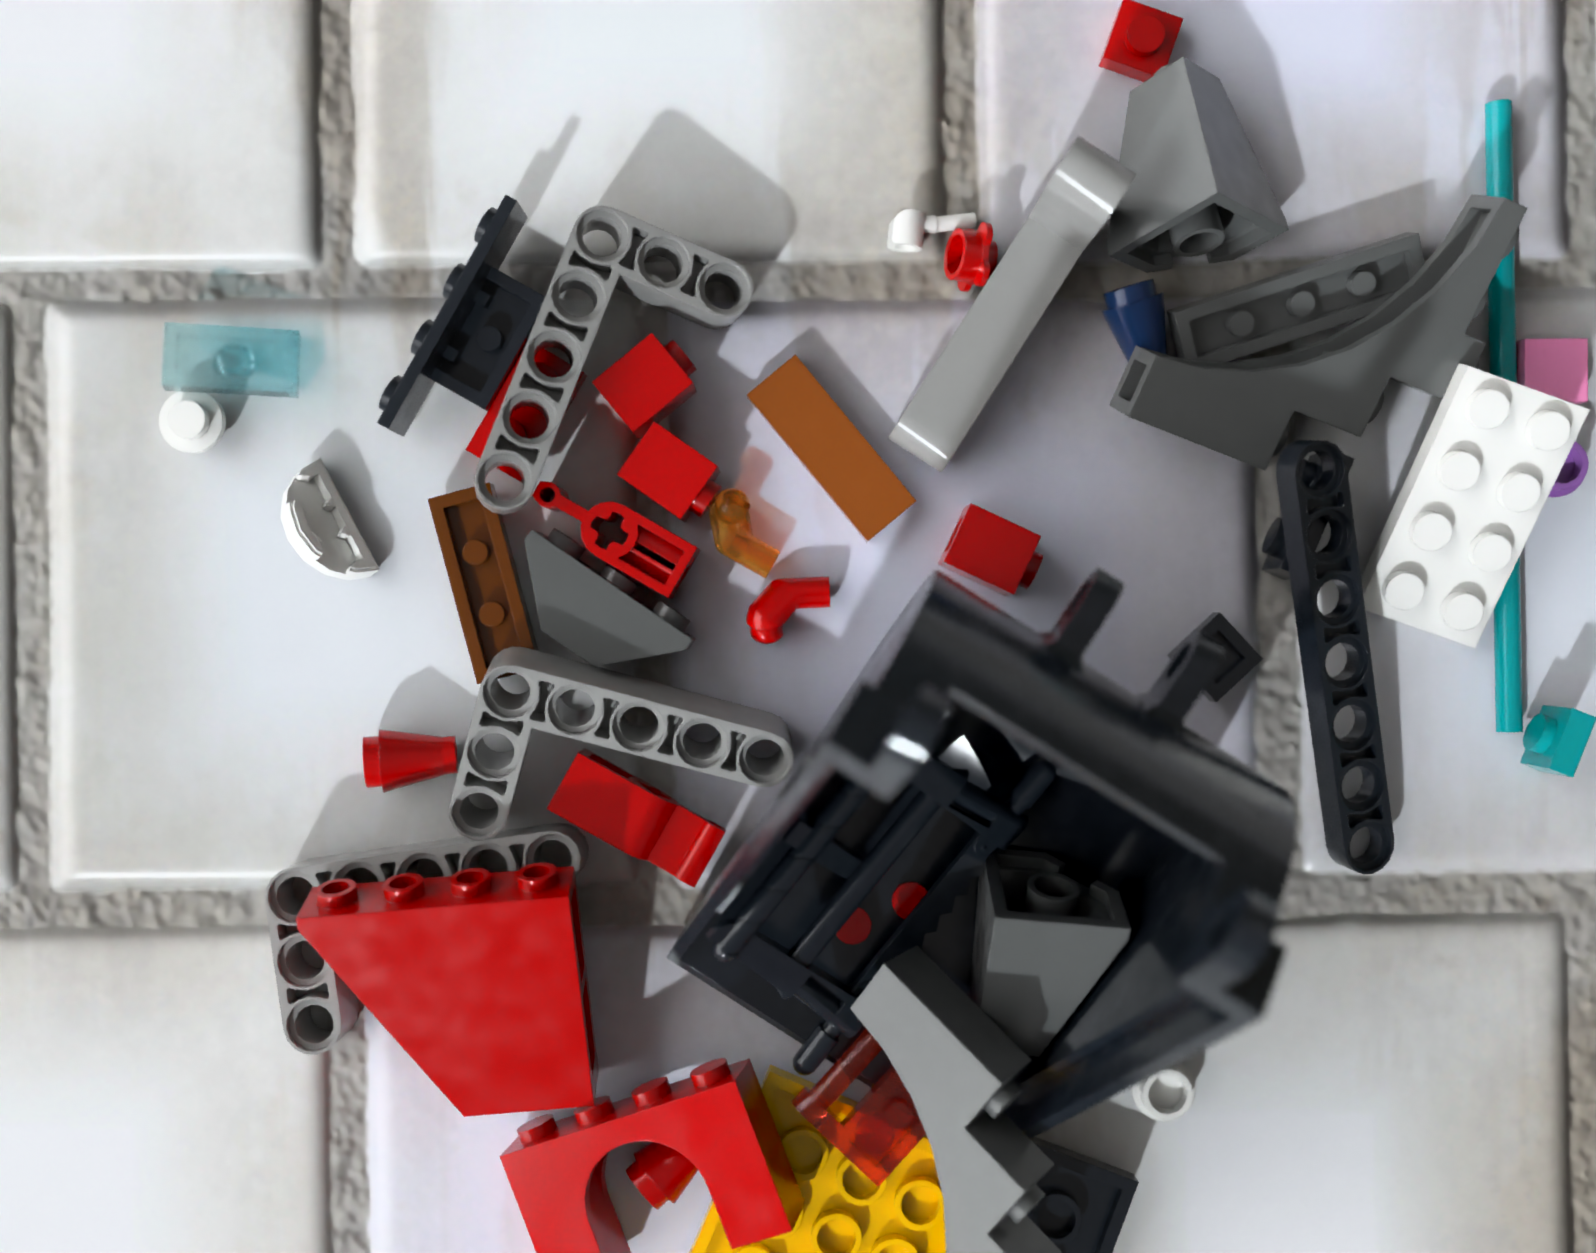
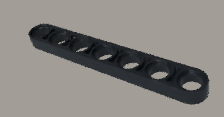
[1276,440,1394,874]

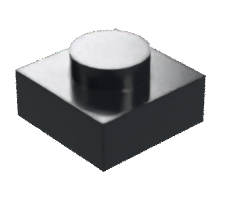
[1167,612,1263,702]

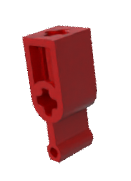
[532,481,701,599]
[547,748,726,888]

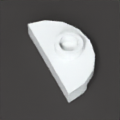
[280,458,380,580]

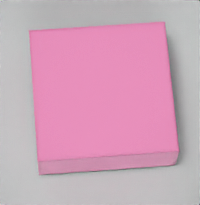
[1516,338,1588,405]

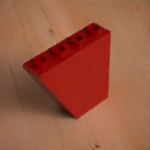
[296,863,599,1117]

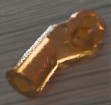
[709,488,781,579]

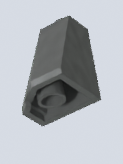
[1107,56,1289,273]
[969,848,1131,1057]

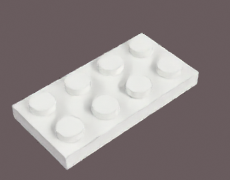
[1361,363,1590,648]

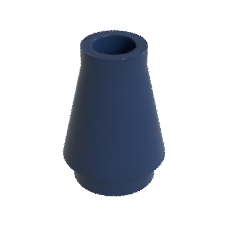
[1101,278,1167,362]

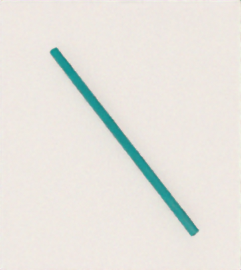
[1485,99,1523,732]

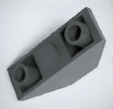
[524,528,696,667]

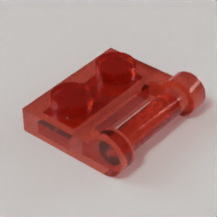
[791,1029,926,1187]

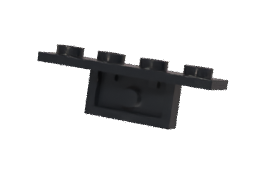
[377,195,545,437]

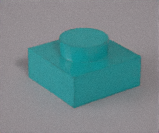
[1520,705,1596,778]

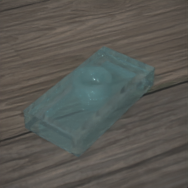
[162,322,301,398]

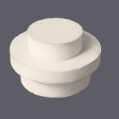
[159,389,226,454]
[1131,1062,1196,1122]

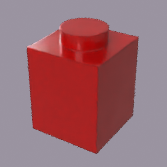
[592,333,697,439]
[617,421,722,523]
[938,503,1043,596]

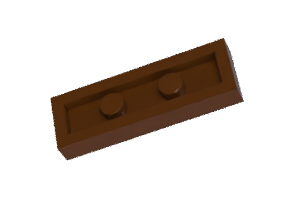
[428,482,539,684]

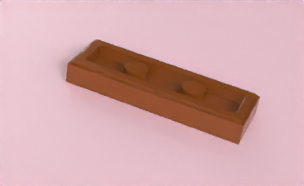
[747,355,916,542]

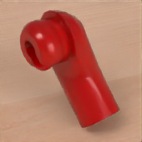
[746,576,830,644]

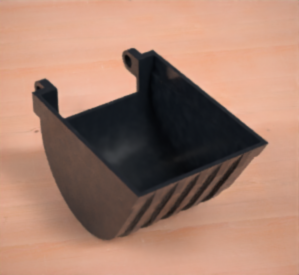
[666,567,1296,1139]

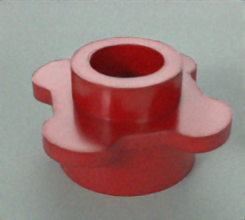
[944,222,998,292]

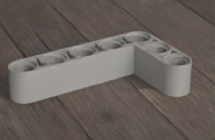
[888,136,1137,472]
[474,205,754,515]
[449,646,794,840]
[265,823,589,1055]

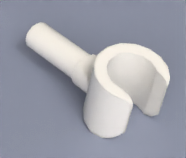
[887,209,977,253]

